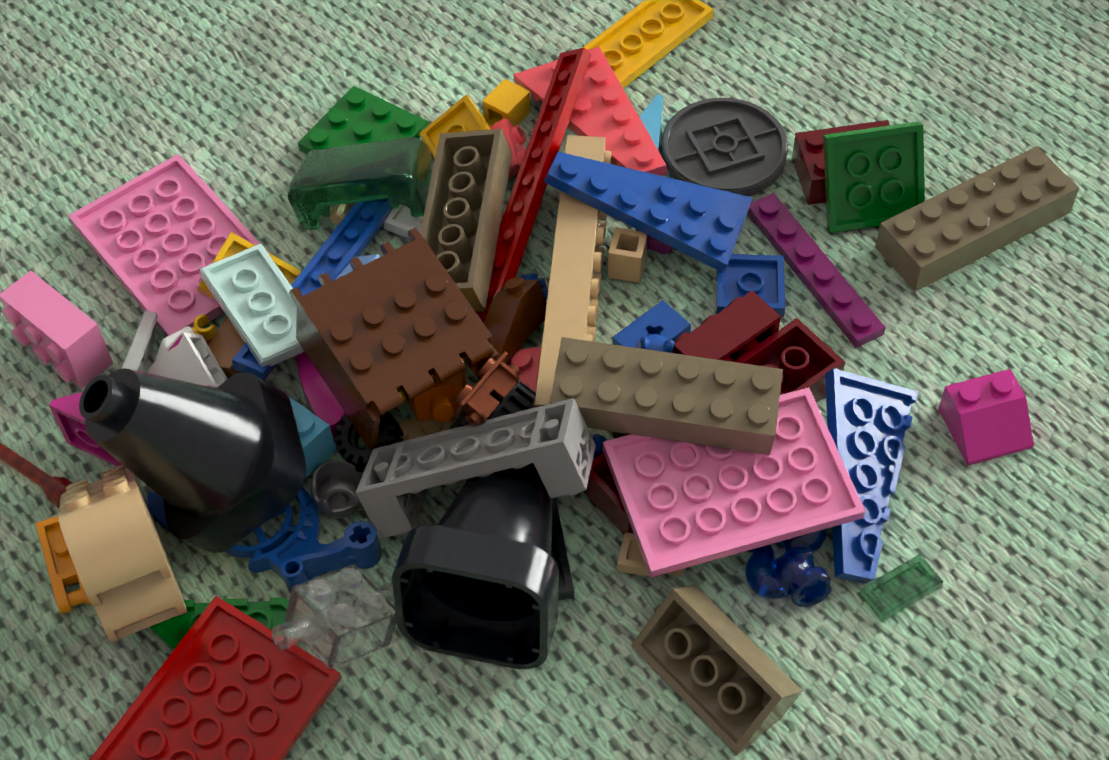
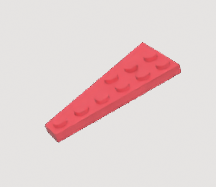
[513,47,667,176]

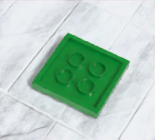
[298,86,428,185]
[823,121,925,233]

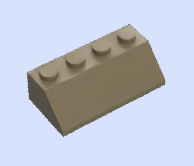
[631,585,803,755]

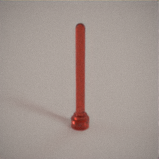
[0,442,74,508]

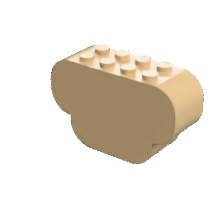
[58,465,187,643]

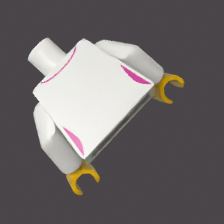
[148,314,227,388]

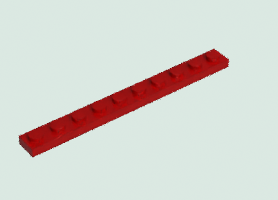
[476,47,591,323]

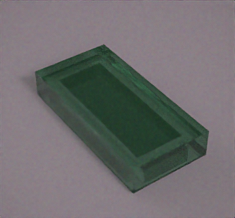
[859,554,944,622]

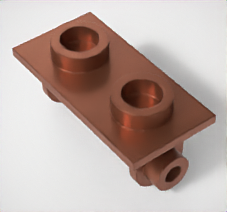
[453,351,521,427]

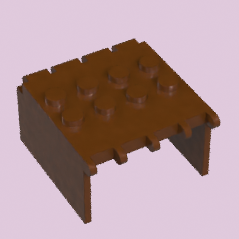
[289,228,499,451]

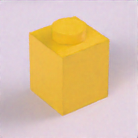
[482,79,530,127]

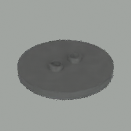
[661,98,788,196]

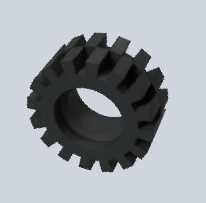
[334,412,404,472]

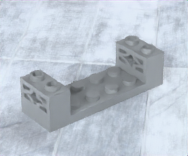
[356,398,596,538]

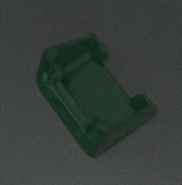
[288,137,431,230]

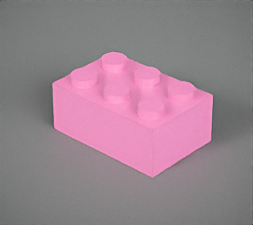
[0,271,113,389]

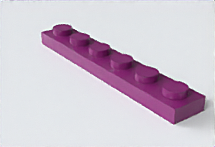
[747,193,886,348]

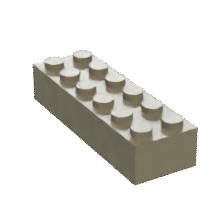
[420,129,512,312]
[875,146,1079,291]
[550,337,783,455]

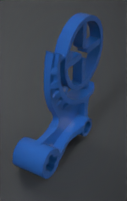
[225,486,382,597]

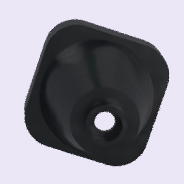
[79,368,306,553]
[392,463,559,669]

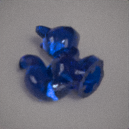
[745,529,832,607]

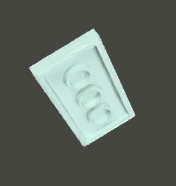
[199,244,304,367]

